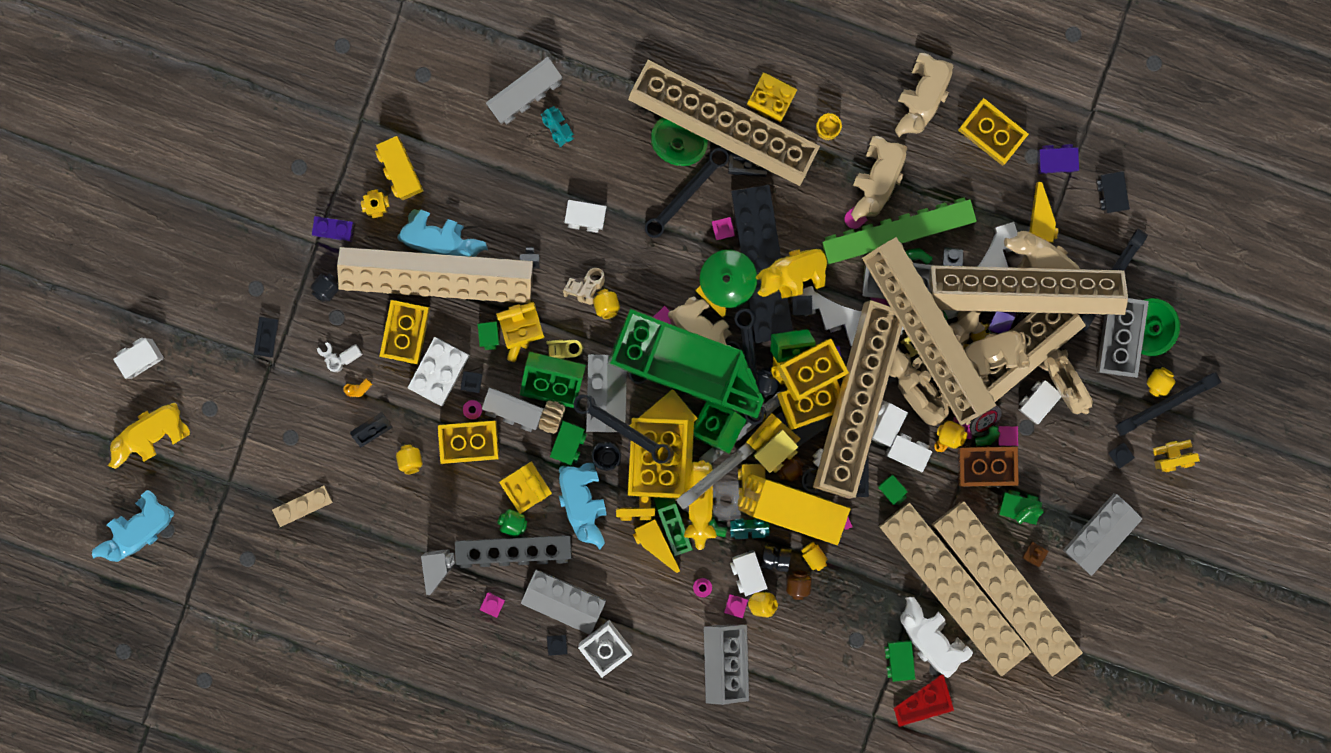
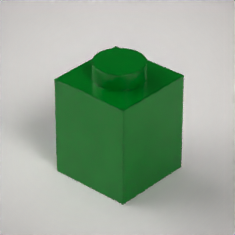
[478,322,500,350]
[877,474,908,505]

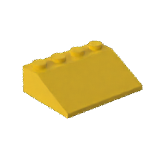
[628,418,694,498]

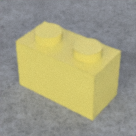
[754,429,798,473]

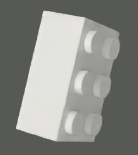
[408,337,470,406]

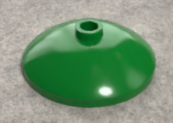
[651,118,708,166]
[700,250,757,308]
[1141,298,1180,356]

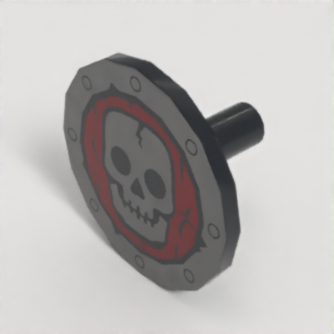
[969,405,1002,436]

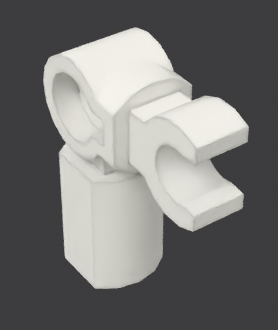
[317,342,363,372]

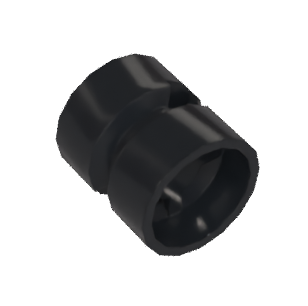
[801,468,822,493]
[761,543,792,572]

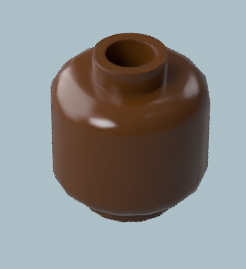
[776,455,805,482]
[786,570,812,600]

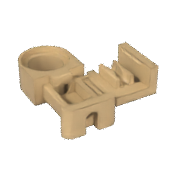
[563,268,605,305]

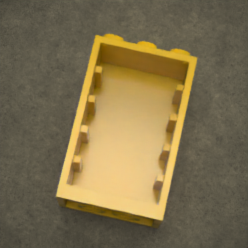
[737,473,850,545]

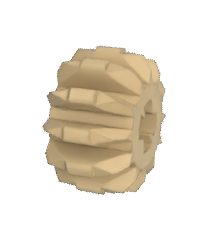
[539,401,565,434]

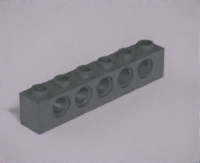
[455,535,572,568]

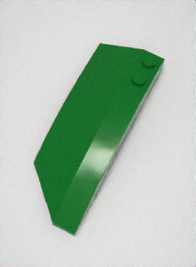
[607,309,764,418]

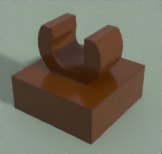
[1022,541,1049,567]

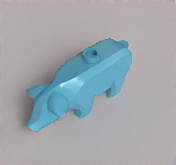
[397,209,488,257]
[559,463,607,550]
[92,490,174,562]

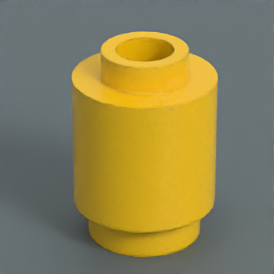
[801,542,828,571]

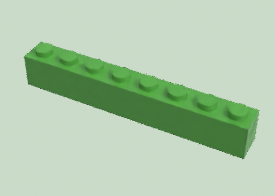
[822,197,977,265]

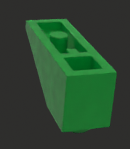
[654,497,693,556]

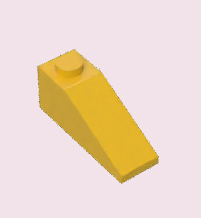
[1029,182,1058,243]
[633,519,680,573]

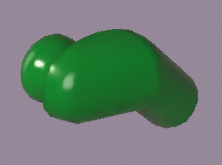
[905,248,933,265]
[975,426,1000,447]
[1015,504,1044,524]
[709,515,727,537]

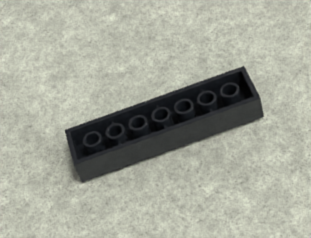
[731,185,793,343]

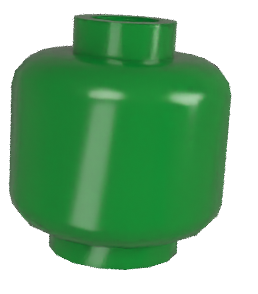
[497,509,527,537]

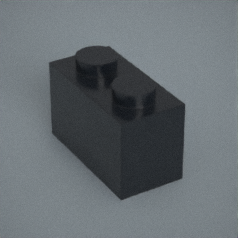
[1096,171,1130,214]

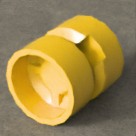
[816,113,842,140]

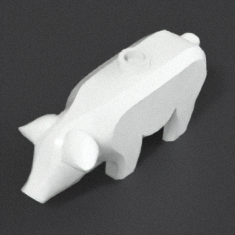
[900,597,973,678]

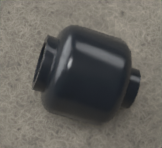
[311,273,339,302]
[757,368,779,397]

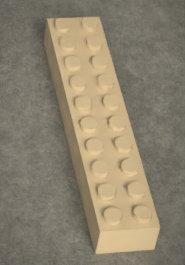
[628,60,820,186]
[862,237,996,425]
[337,247,533,303]
[929,266,1128,315]
[813,300,902,499]
[932,501,1083,677]
[879,502,1031,677]

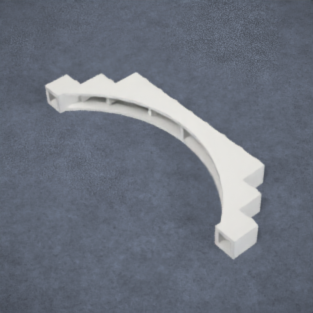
[798,222,1017,346]

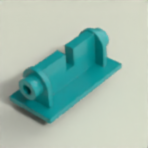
[541,106,574,147]
[730,518,769,539]

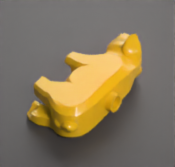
[756,249,827,299]
[107,403,190,469]
[684,460,717,550]

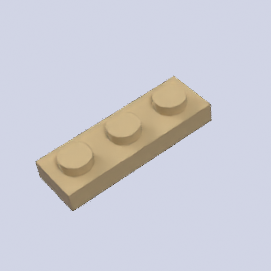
[272,485,333,527]

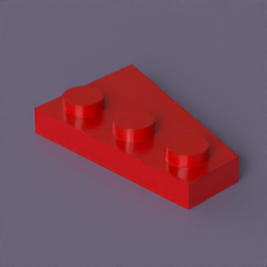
[893,674,954,727]

